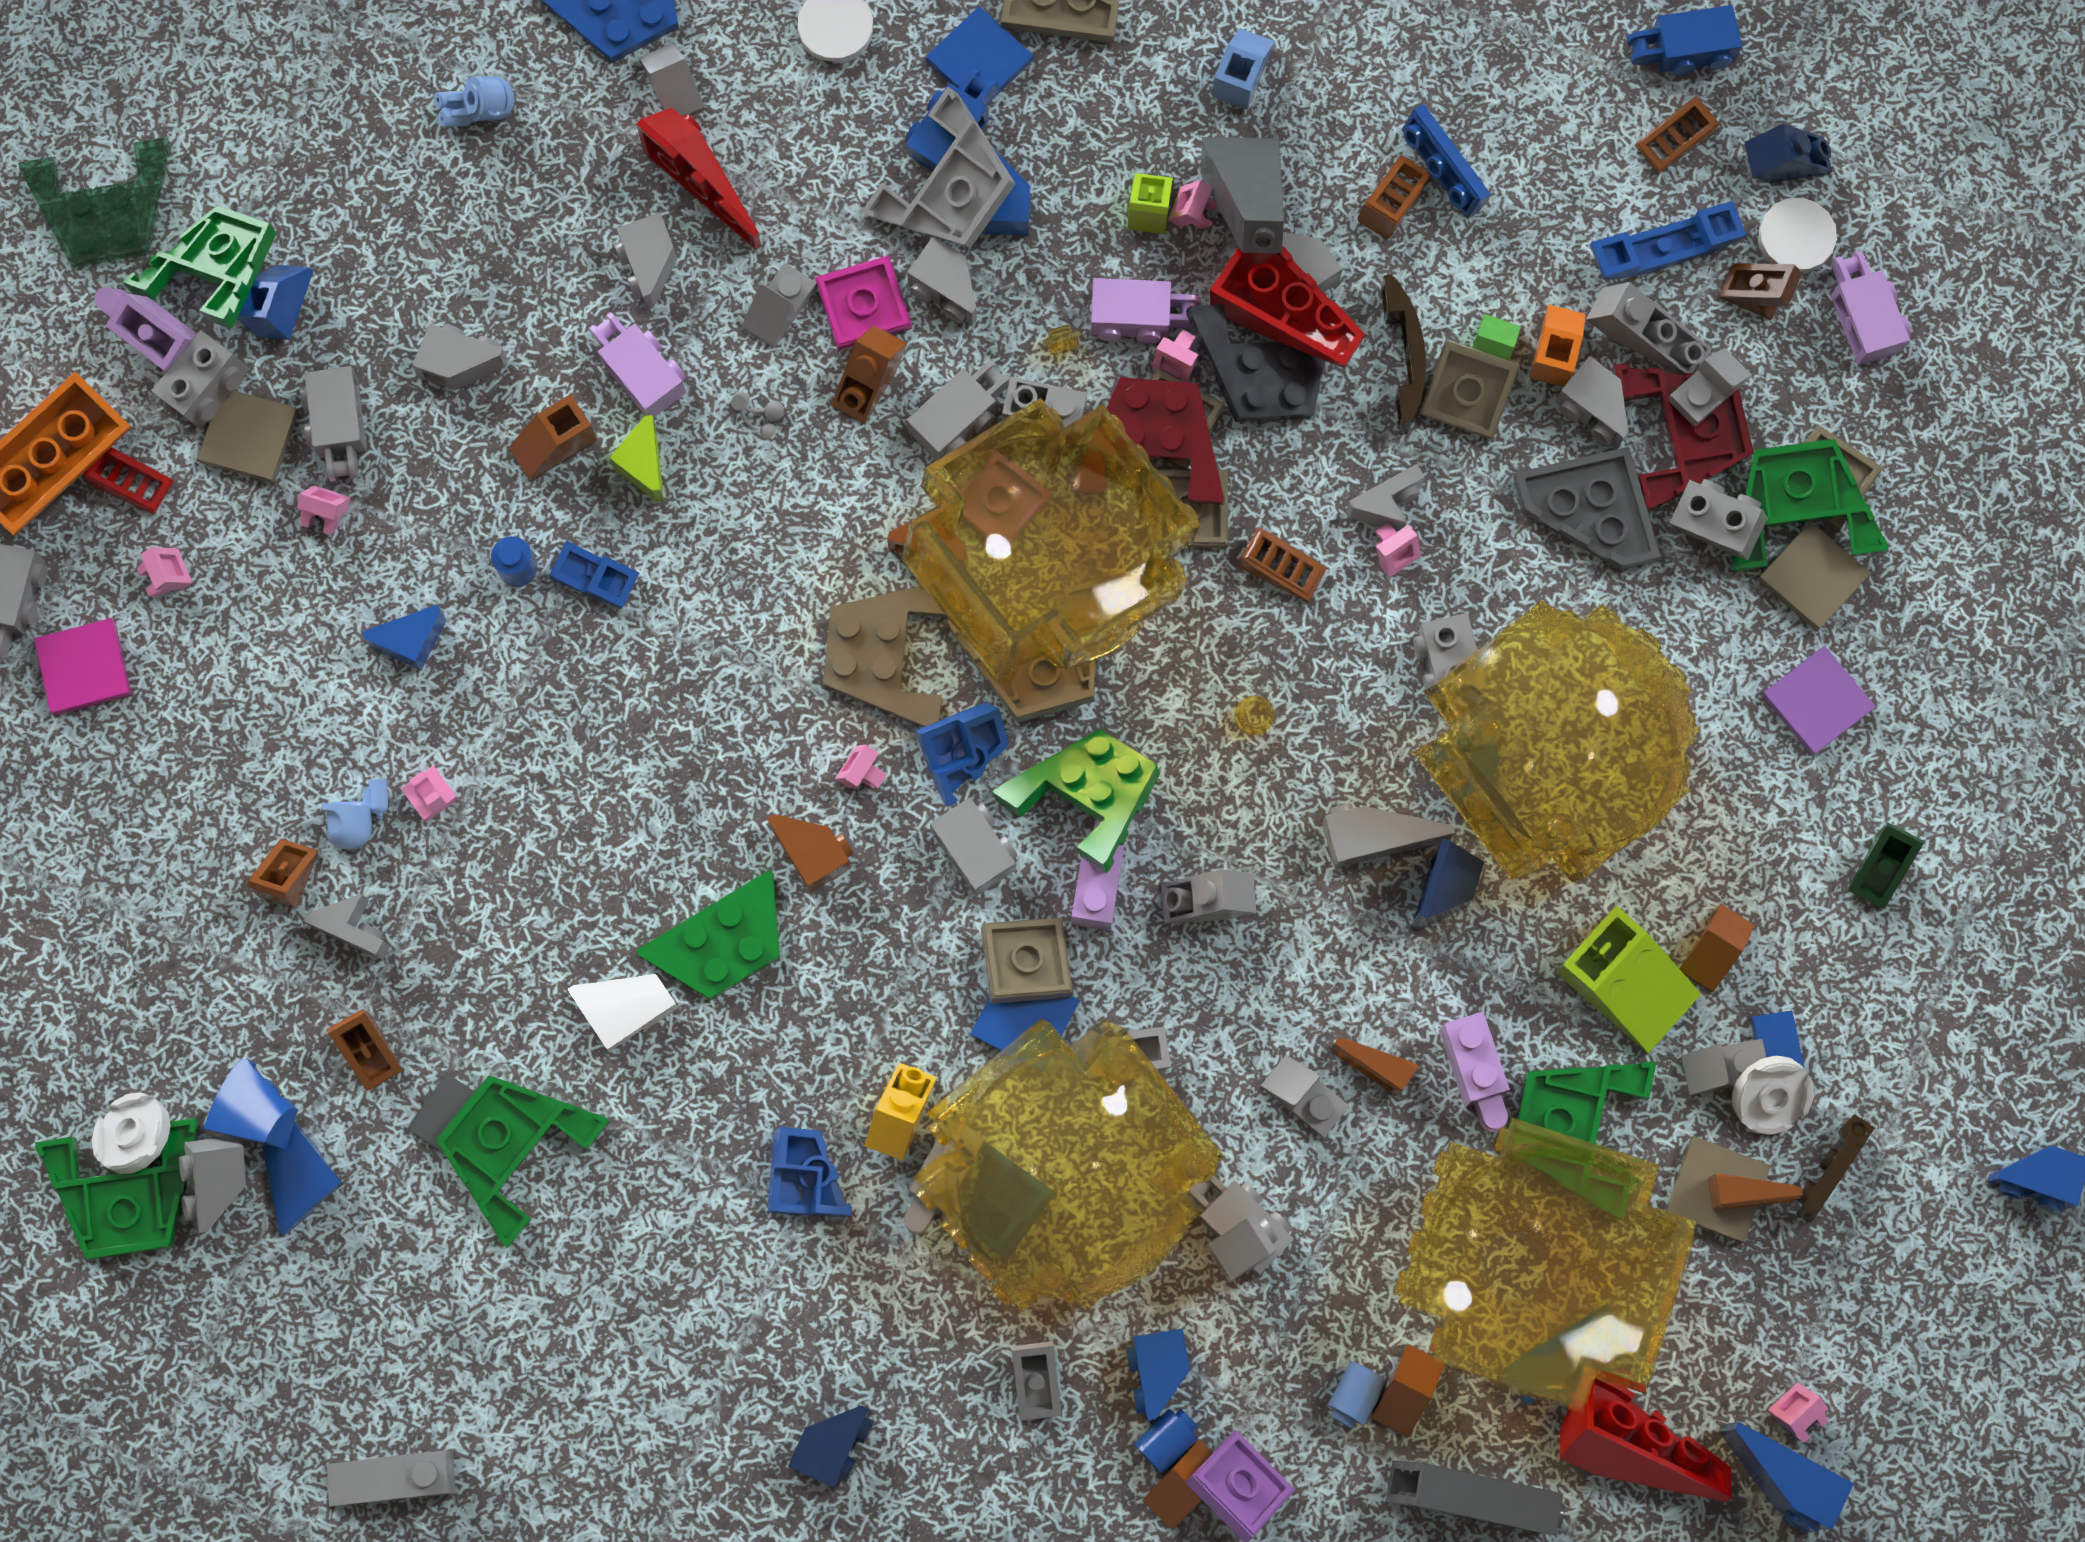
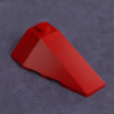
[636,108,761,250]
[1210,246,1365,368]
[1559,1368,1732,1503]

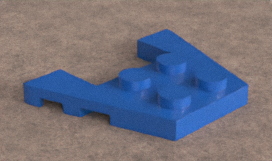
[540,0,679,63]

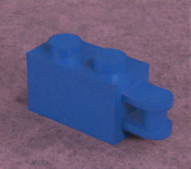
[1626,5,1742,75]
[905,69,998,171]

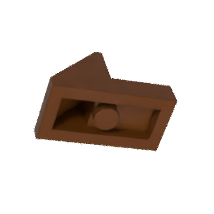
[1718,263,1803,320]

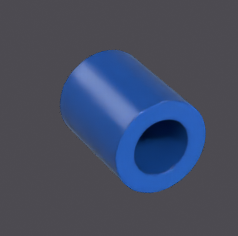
[491,536,537,587]
[1133,1409,1198,1475]

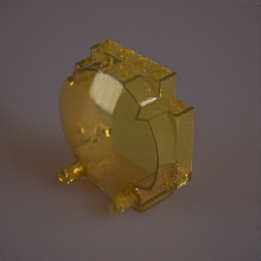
[901,398,1201,682]
[1413,600,1701,883]
[913,1019,1224,1312]
[1394,1118,1697,1414]

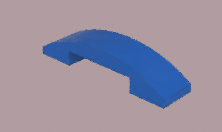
[1590,201,1747,279]

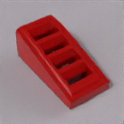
[83,447,174,515]

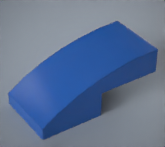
[548,540,639,609]

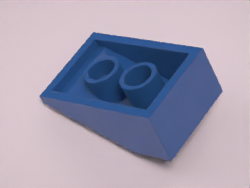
[1719,1422,1854,1533]

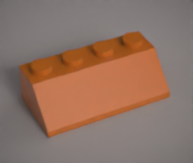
[0,371,132,537]

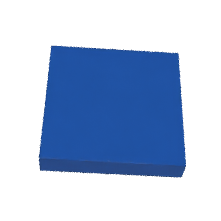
[926,6,1034,106]
[970,996,1080,1073]

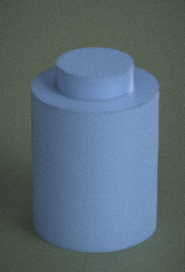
[1327,1361,1388,1429]

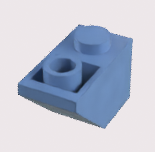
[1212,28,1275,110]

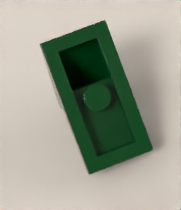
[1848,822,1924,909]

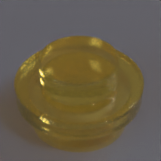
[1043,325,1081,355]
[1235,695,1275,735]

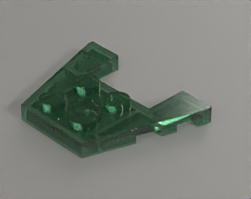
[18,137,171,268]

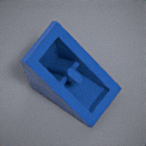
[362,604,446,671]

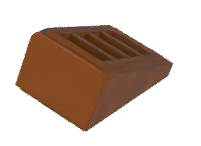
[1635,96,1720,174]
[1357,155,1432,240]
[1239,527,1327,603]
[1331,1037,1419,1096]
[1708,1173,1803,1211]

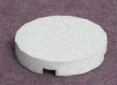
[798,0,873,63]
[1758,198,1837,274]
[1732,1056,1814,1135]
[92,1093,171,1174]

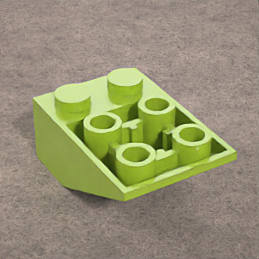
[1556,905,1701,1054]

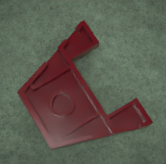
[1612,364,1754,512]
[1071,377,1225,505]

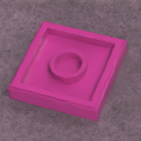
[815,255,912,351]
[34,618,132,716]

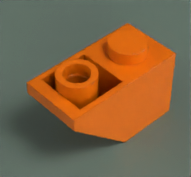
[1529,304,1586,387]

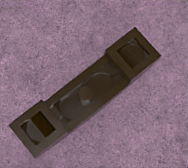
[1381,274,1426,435]

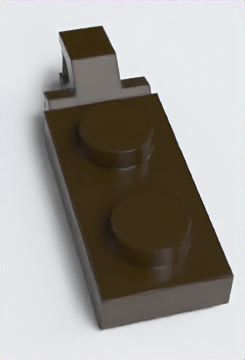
[1796,1114,1875,1222]

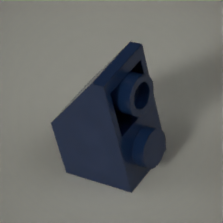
[1744,124,1832,183]
[788,1406,874,1488]

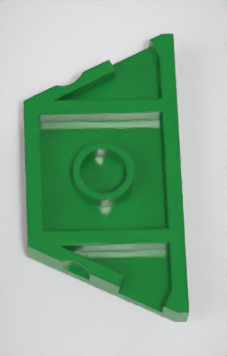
[636,869,780,1001]

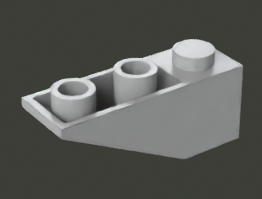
[1586,282,1712,375]

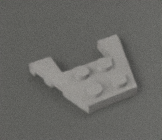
[862,87,1015,248]

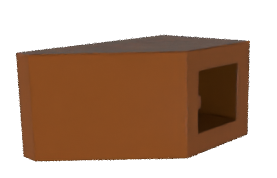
[831,325,907,424]
[509,394,597,481]

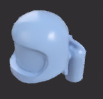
[434,76,515,127]
[322,779,388,849]

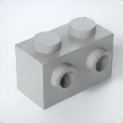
[151,330,250,430]
[1669,479,1768,561]
[1413,613,1488,707]
[930,797,1018,897]

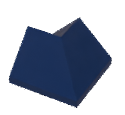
[1411,839,1485,932]

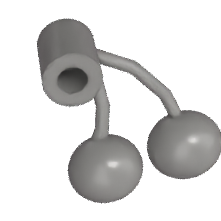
[731,392,784,438]

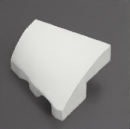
[567,974,678,1052]

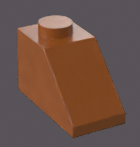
[767,814,854,893]

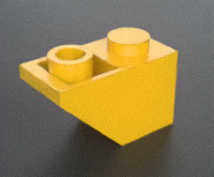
[864,1063,937,1161]

